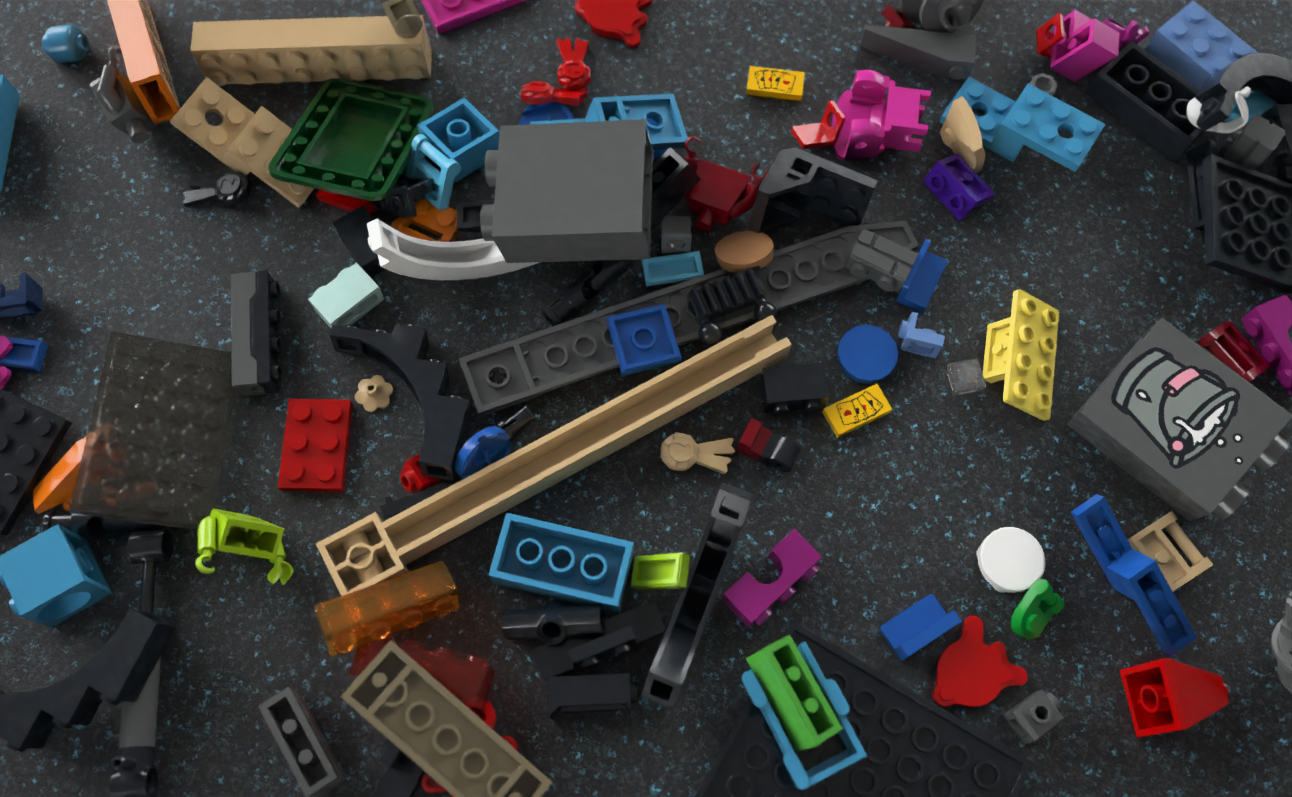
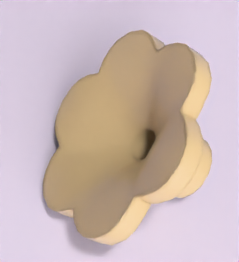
[355,375,394,412]

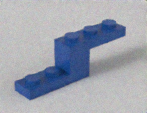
[1071,494,1197,656]

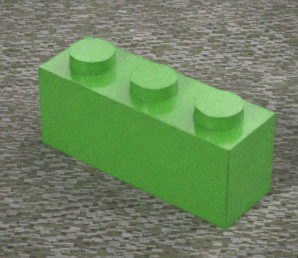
[746,635,842,752]

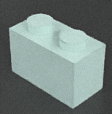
[308,262,384,328]

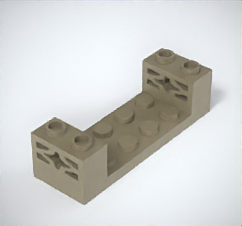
[341,641,553,797]

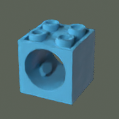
[0,524,112,628]

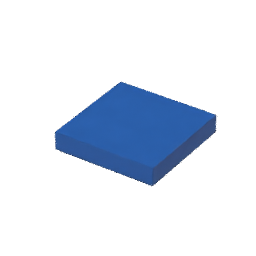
[606,304,682,376]

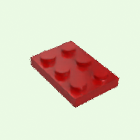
[277,399,353,492]

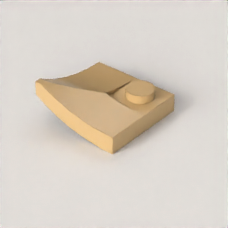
[940,96,986,173]

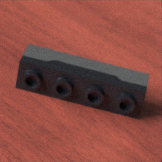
[231,270,283,397]

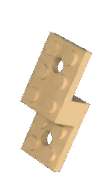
[170,77,314,208]

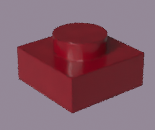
[881,5,916,29]

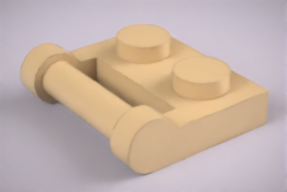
[1127,511,1213,592]

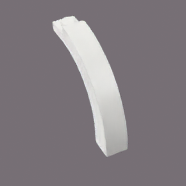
[367,219,539,280]

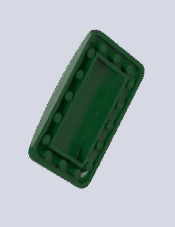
[268,78,433,201]

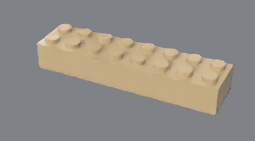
[190,15,431,86]

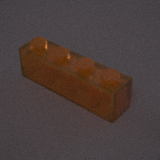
[314,560,459,657]

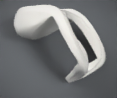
[1186,86,1251,133]

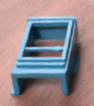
[742,641,867,790]

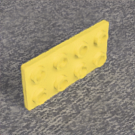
[982,289,1059,421]

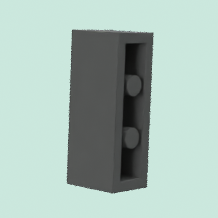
[258,687,347,797]

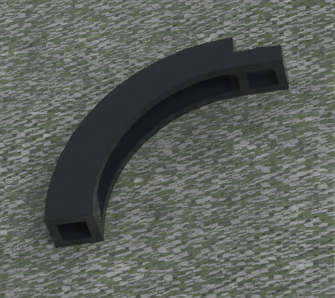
[1195,53,1292,132]

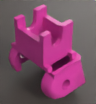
[832,70,931,161]

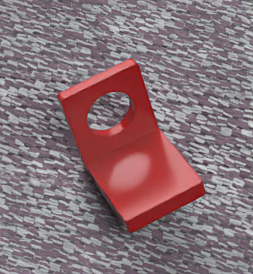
[1036,13,1065,59]
[791,100,846,149]

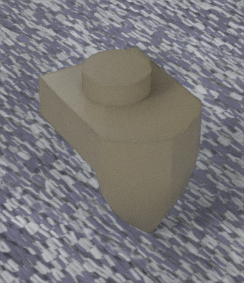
[382,0,423,38]

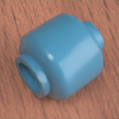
[42,25,90,63]

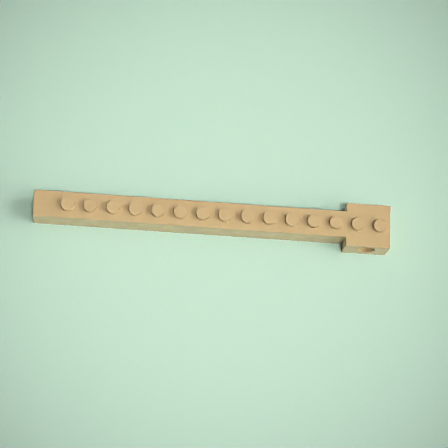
[316,315,792,608]

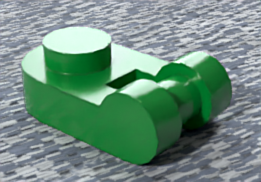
[1011,579,1064,639]

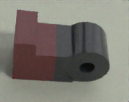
[737,418,801,472]

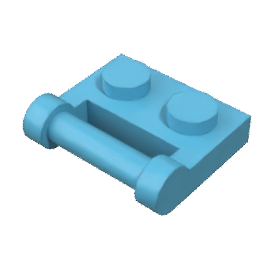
[406,134,461,210]

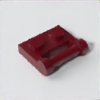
[1196,320,1272,382]

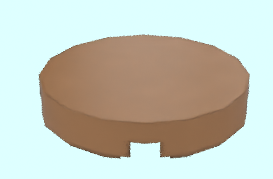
[715,231,774,273]

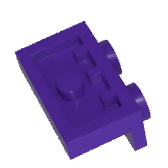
[923,154,995,220]

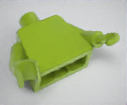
[196,509,294,585]

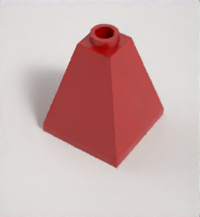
[1120,658,1229,737]

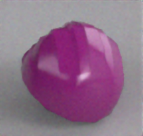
[1102,17,1150,53]

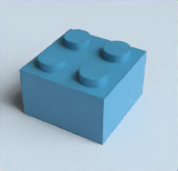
[417,98,499,182]

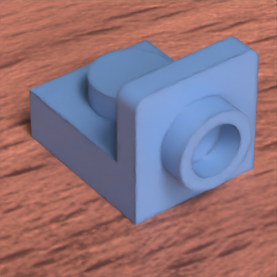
[898,312,945,359]

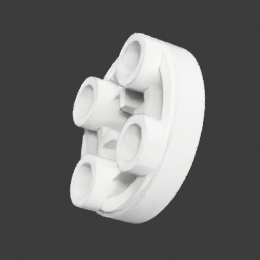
[977,527,1045,593]

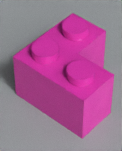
[1050,10,1120,82]

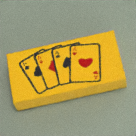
[746,66,805,101]
[822,384,892,438]

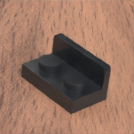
[372,176,436,218]

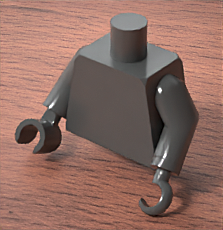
[90,45,157,143]

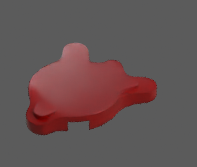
[575,0,653,48]
[932,615,1028,707]

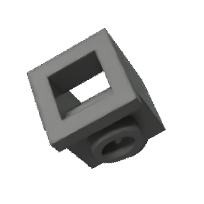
[1003,689,1064,744]

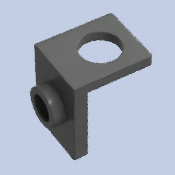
[661,216,692,254]

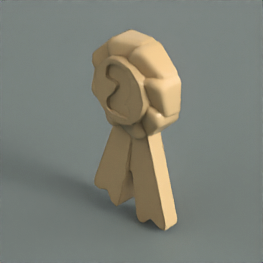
[660,432,735,474]

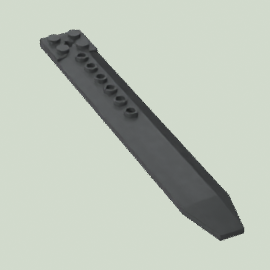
[459,221,918,417]

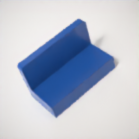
[896,239,948,313]
[879,594,961,661]

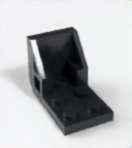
[748,147,878,233]

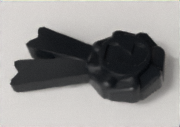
[183,172,252,207]

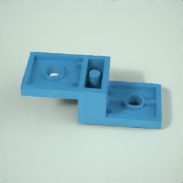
[939,76,1105,172]
[530,94,688,150]

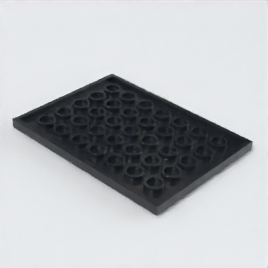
[694,621,1034,797]

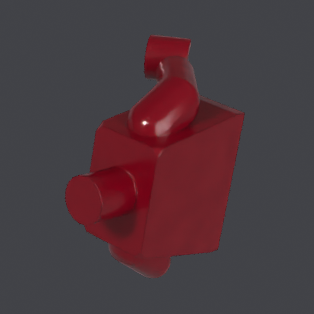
[684,136,770,232]

